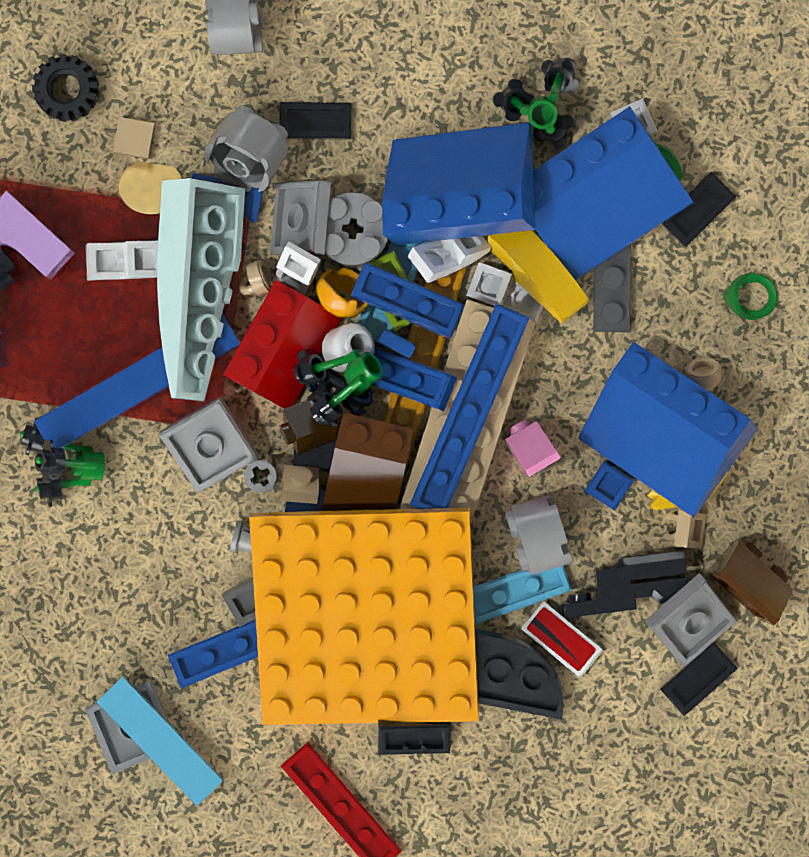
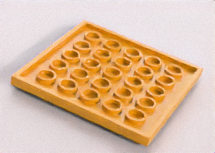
[249,508,479,725]

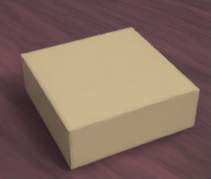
[113,117,155,159]

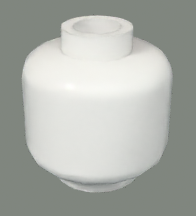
[322,323,375,372]

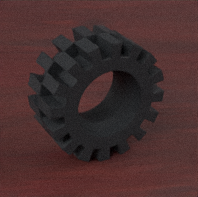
[32,54,100,122]

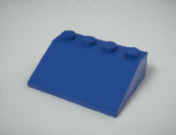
[533,106,694,281]
[382,122,535,245]
[578,341,758,518]

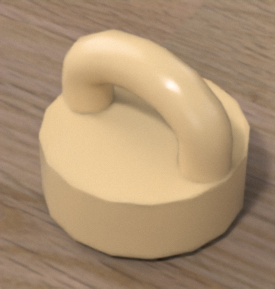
[238,260,274,297]
[685,357,722,392]

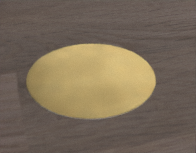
[119,161,182,214]

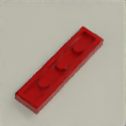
[281,742,402,857]

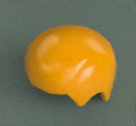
[316,267,368,318]

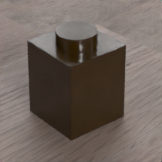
[279,396,338,455]

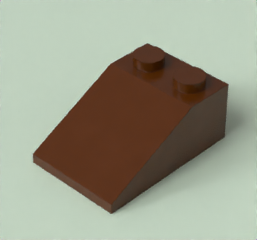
[321,412,414,511]
[707,540,793,626]

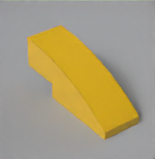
[488,230,588,324]

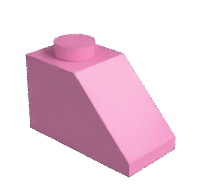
[504,419,561,477]

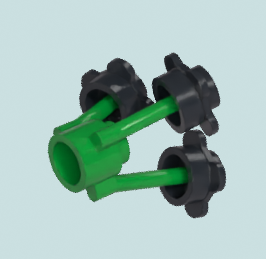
[493,57,580,148]
[294,349,383,428]
[20,418,105,507]

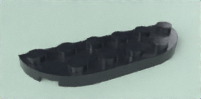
[475,629,563,720]

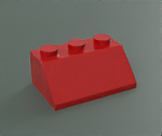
[223,280,342,409]

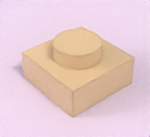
[281,465,319,504]

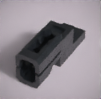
[561,550,688,618]

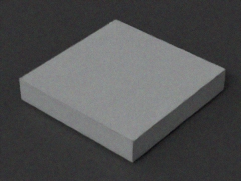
[270,180,331,255]
[159,396,259,493]
[645,573,738,667]
[85,680,170,774]

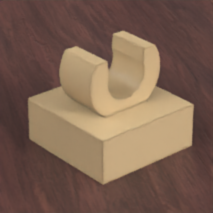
[663,510,706,549]

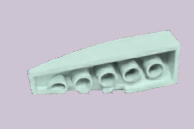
[157,178,245,401]

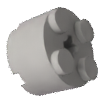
[205,0,264,55]
[204,106,288,192]
[325,193,389,268]
[505,494,573,575]

